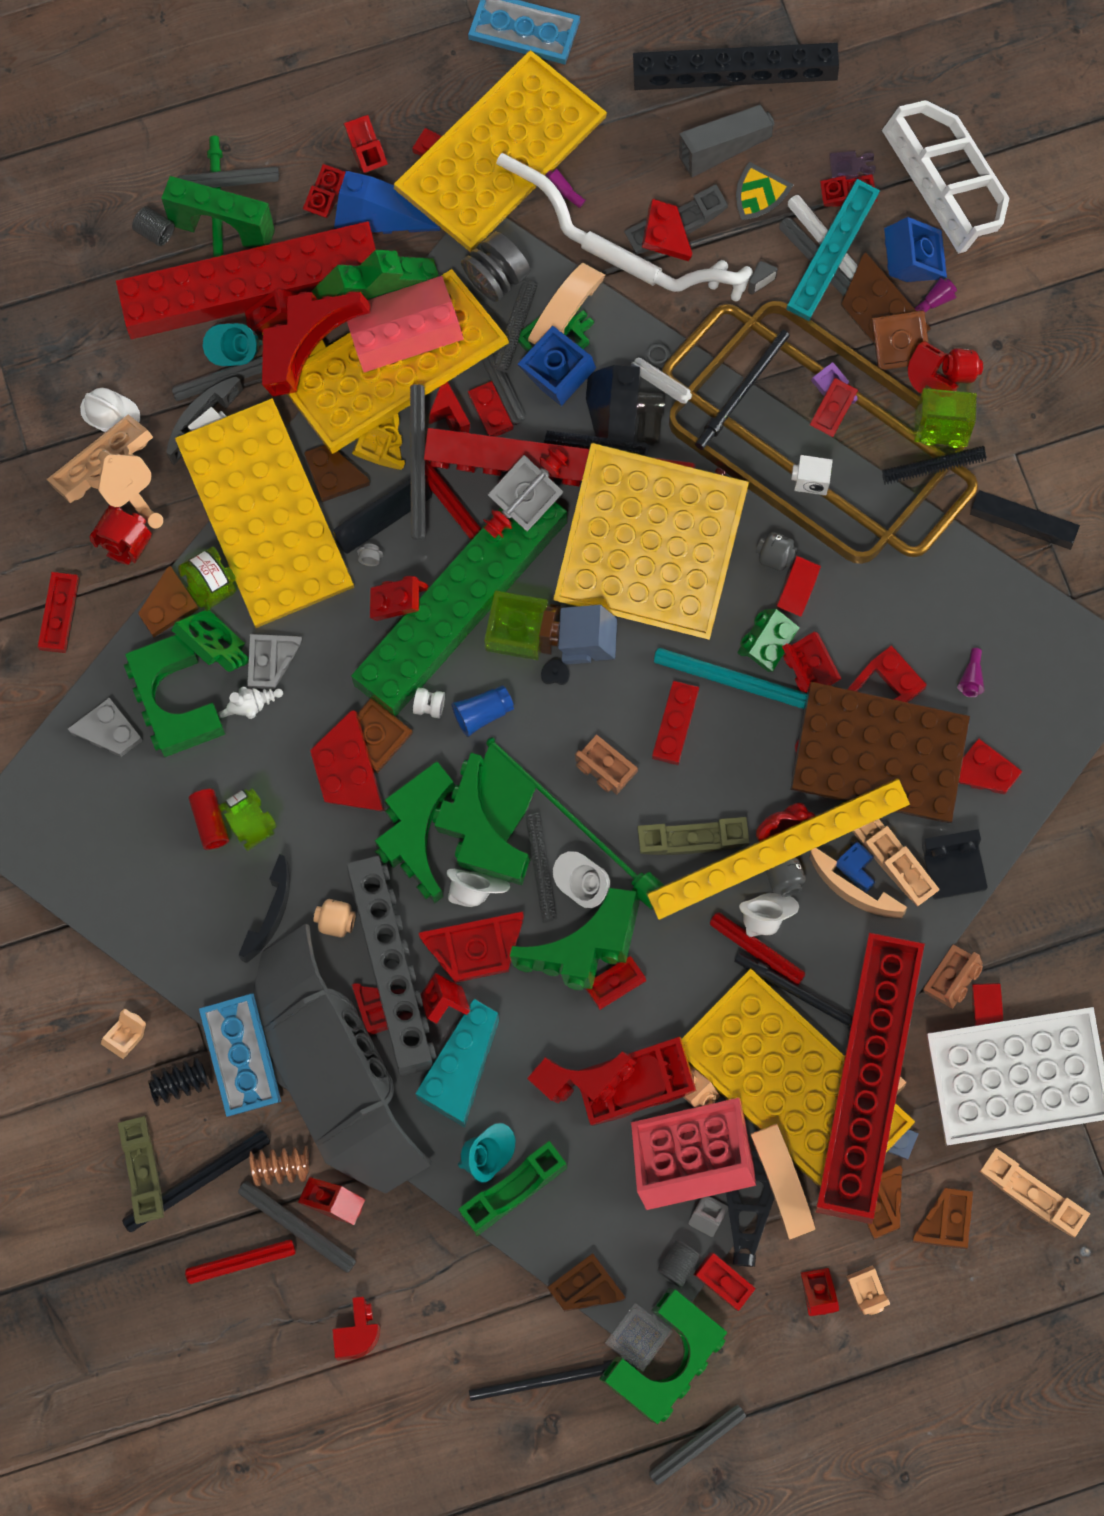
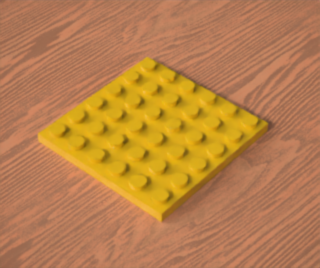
[553,443,749,640]

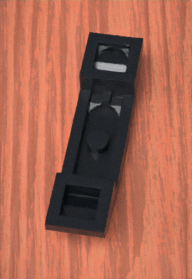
[239,854,290,963]

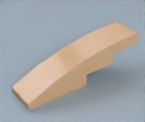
[852,819,940,907]

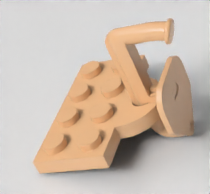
[47,414,163,529]

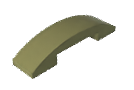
[637,817,750,855]
[118,1116,164,1224]

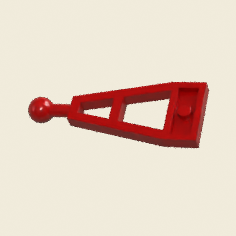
[795,645,927,754]

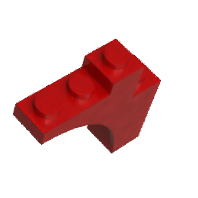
[262,292,370,397]

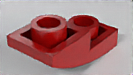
[303,164,346,218]
[820,174,878,207]
[776,555,821,617]
[972,983,1003,1026]

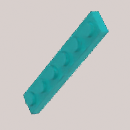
[786,179,880,321]

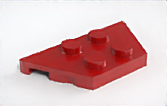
[310,710,385,812]
[419,911,524,983]

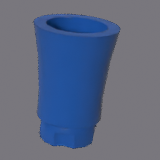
[451,685,514,737]

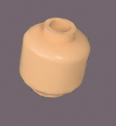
[314,899,356,938]

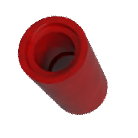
[188,789,229,850]

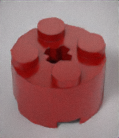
[89,505,152,565]

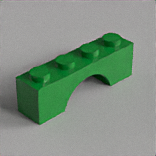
[458,1141,567,1237]

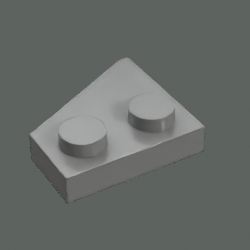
[248,634,302,690]
[68,698,143,757]

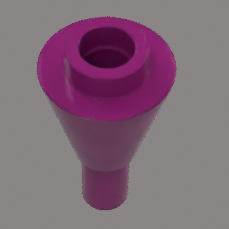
[545,169,586,208]
[914,278,957,313]
[957,648,984,697]

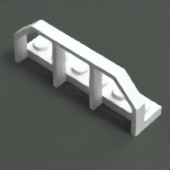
[882,100,1009,254]

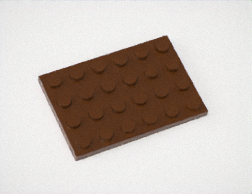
[790,682,970,824]

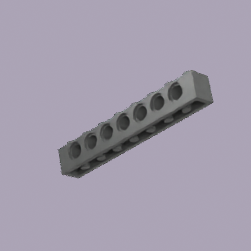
[347,856,436,1077]

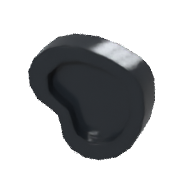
[541,659,570,685]

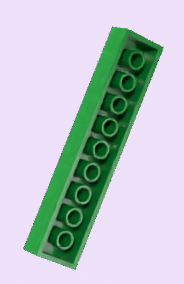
[351,502,568,717]

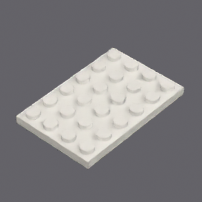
[926,1007,1104,1146]

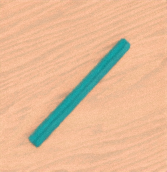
[654,648,807,709]

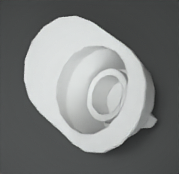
[80,388,140,432]
[553,851,610,908]
[447,869,510,907]
[739,893,799,937]

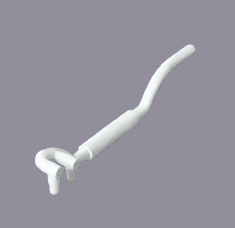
[496,153,753,301]

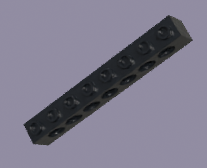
[633,43,839,90]

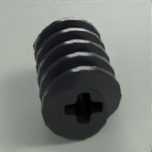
[148,1057,210,1106]

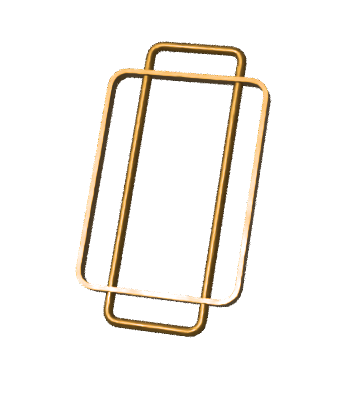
[662,301,978,564]

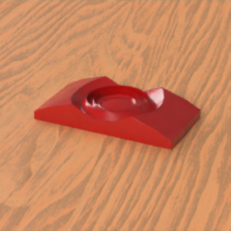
[579,1037,697,1126]

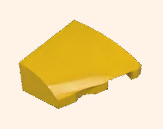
[352,413,405,470]

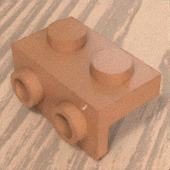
[575,734,638,795]
[923,944,983,1009]

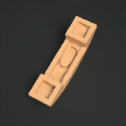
[528,263,605,344]
[810,848,907,918]
[750,1124,816,1240]
[980,1148,1090,1238]

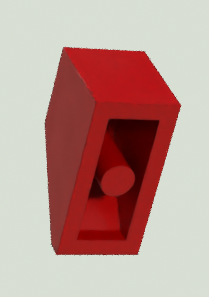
[245,289,298,335]
[298,1177,366,1225]

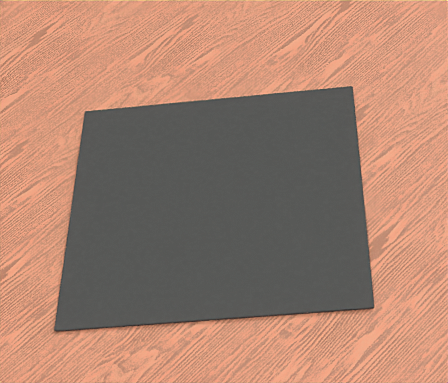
[0,218,1104,1360]

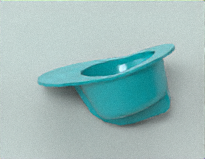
[203,323,263,366]
[458,1123,516,1182]

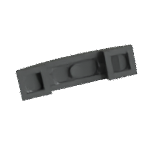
[624,184,728,254]
[166,377,243,465]

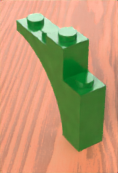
[311,250,439,300]
[433,753,531,885]
[375,762,455,904]
[510,888,640,990]

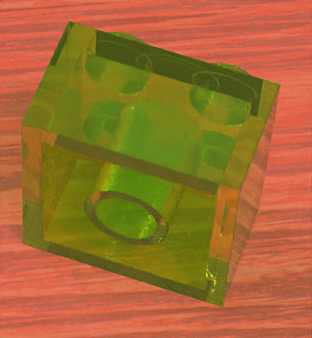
[914,388,977,448]
[484,591,549,660]

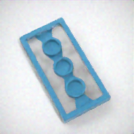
[468,0,580,65]
[199,994,282,1117]

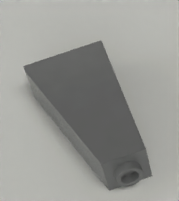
[679,105,774,177]

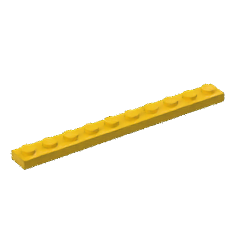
[646,779,910,920]

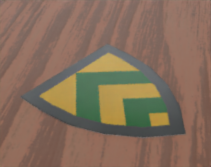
[736,162,794,220]

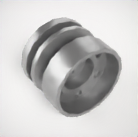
[461,231,531,302]

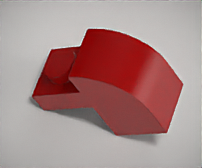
[343,114,388,173]
[908,341,959,398]
[332,1296,380,1361]

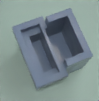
[559,605,617,665]

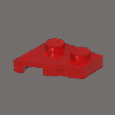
[642,199,692,262]
[959,739,1023,794]
[352,983,413,1036]

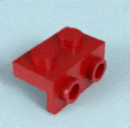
[370,576,428,621]
[782,631,841,693]

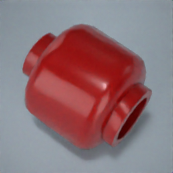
[942,348,983,384]

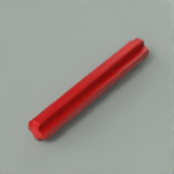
[425,460,481,540]
[710,912,805,985]
[185,1240,295,1284]

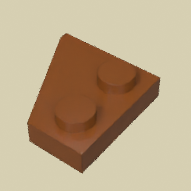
[138,566,199,638]
[866,1165,902,1240]
[912,1188,973,1249]

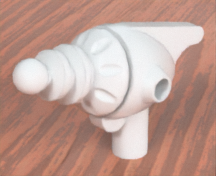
[218,687,283,719]

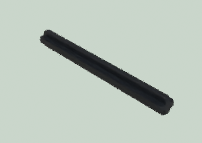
[122,1130,270,1232]

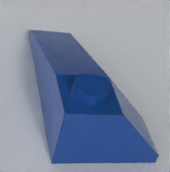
[334,171,441,234]

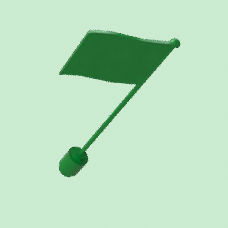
[480,738,664,910]

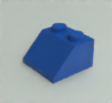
[884,217,947,282]
[518,326,596,406]

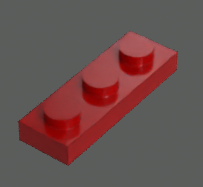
[38,572,79,653]
[652,681,699,765]

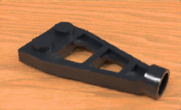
[726,1151,775,1267]

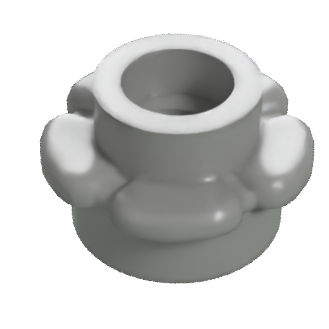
[357,544,383,566]

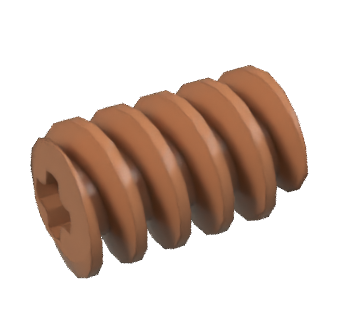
[249,1146,309,1186]

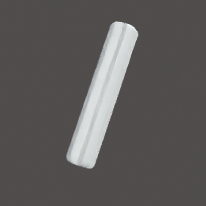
[631,358,692,404]

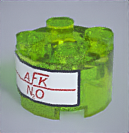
[178,547,236,611]
[218,788,277,851]

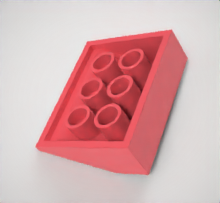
[347,276,464,373]
[631,1098,756,1210]

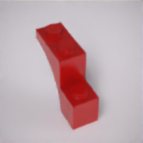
[527,1051,637,1104]

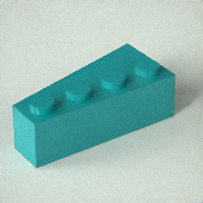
[415,999,499,1128]

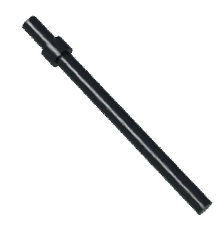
[695,330,790,450]
[734,952,853,1028]
[469,1357,639,1401]

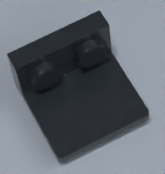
[922,829,988,900]

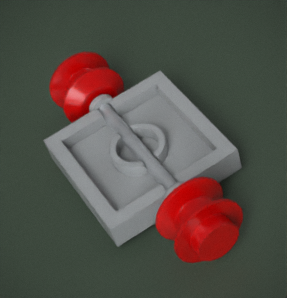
[483,448,568,538]

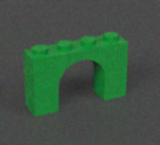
[161,176,275,249]
[124,635,225,757]
[599,1288,728,1425]

